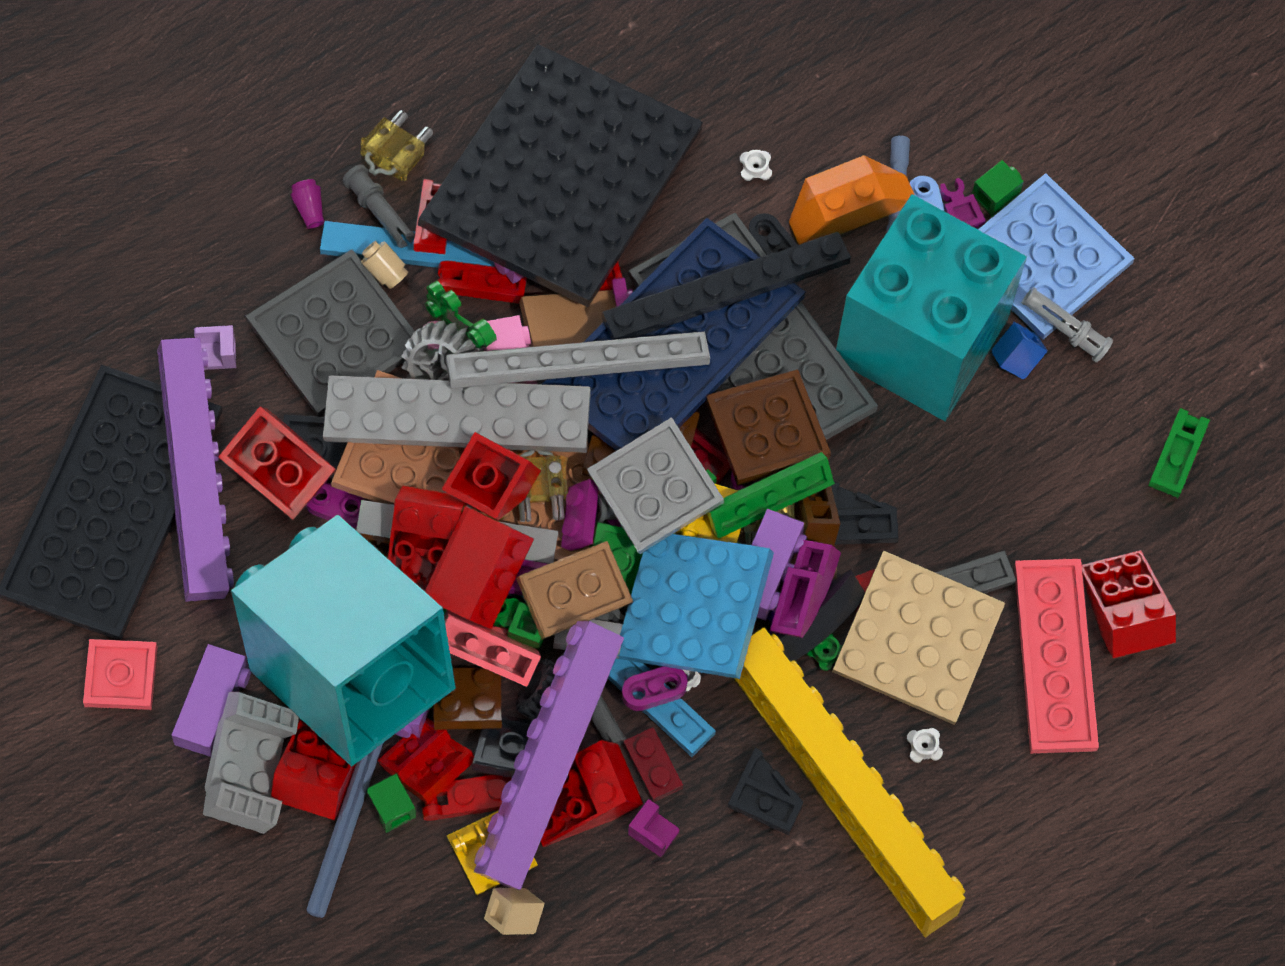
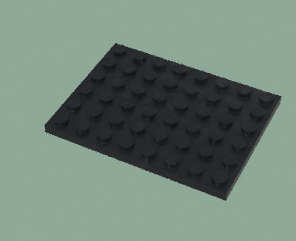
[418,44,703,307]

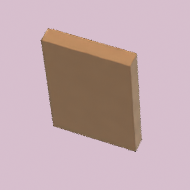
[519,290,616,347]
[516,541,633,640]

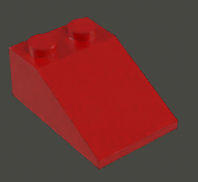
[218,406,336,520]

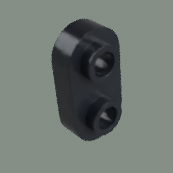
[749,213,798,255]

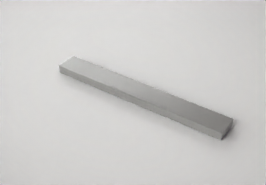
[446,331,710,388]

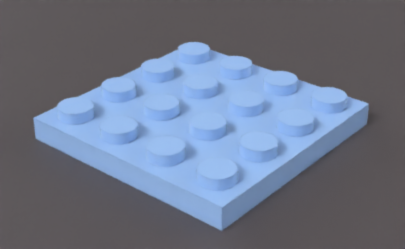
[978,173,1134,340]

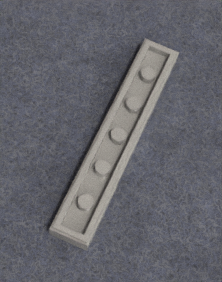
[356,500,558,563]

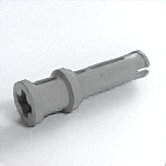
[1021,287,1113,363]

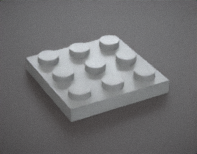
[587,417,724,554]

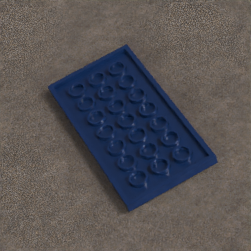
[541,218,806,451]

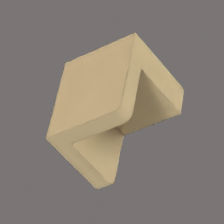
[484,888,545,935]

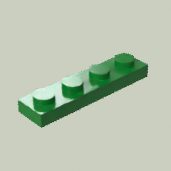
[707,452,835,539]

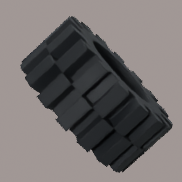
[516,659,555,720]

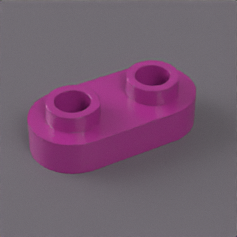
[306,482,365,528]
[622,666,688,711]

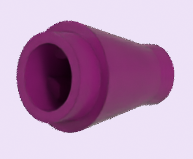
[290,179,324,229]

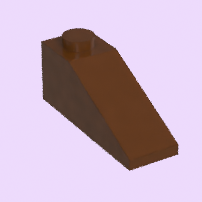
[794,486,840,546]

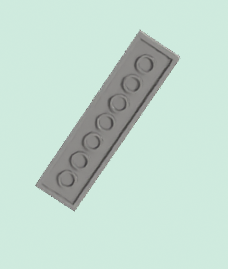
[323,376,591,453]

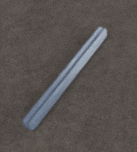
[307,743,383,918]

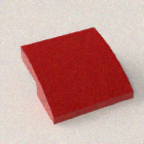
[378,718,474,804]

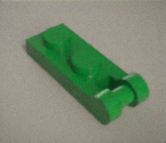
[1148,408,1210,498]

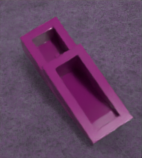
[770,540,841,638]

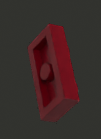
[623,727,683,802]

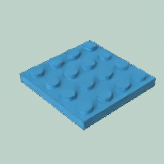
[617,534,774,679]

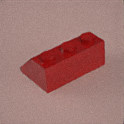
[425,506,534,629]

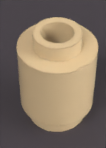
[361,241,408,289]

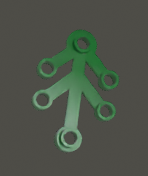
[425,280,497,351]

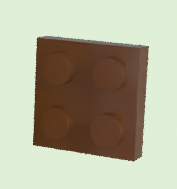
[434,668,502,730]

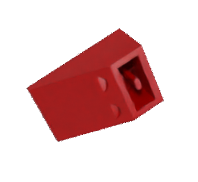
[388,486,467,591]
[1081,550,1176,658]
[271,719,356,820]
[541,740,643,847]

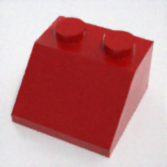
[442,432,541,521]

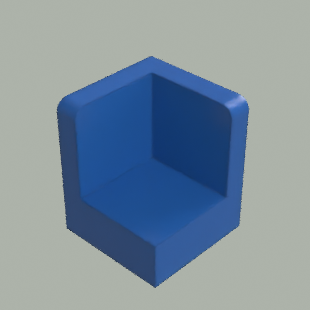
[992,322,1047,379]

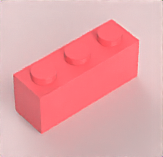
[444,610,541,687]

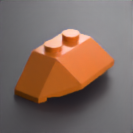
[789,155,915,245]

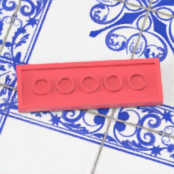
[1014,559,1099,754]

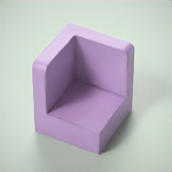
[194,325,236,370]

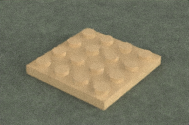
[832,551,1005,725]

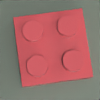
[83,639,158,710]

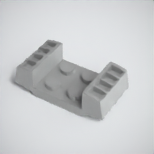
[203,692,299,834]

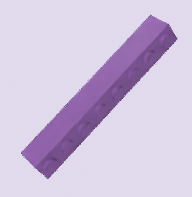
[157,338,234,602]
[474,621,624,890]

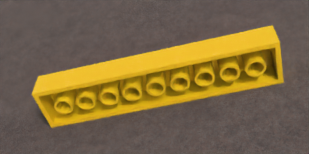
[734,627,965,938]

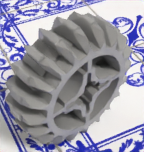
[401,320,484,381]

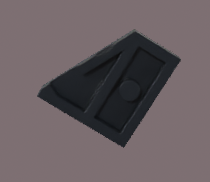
[831,481,899,545]
[728,747,804,835]

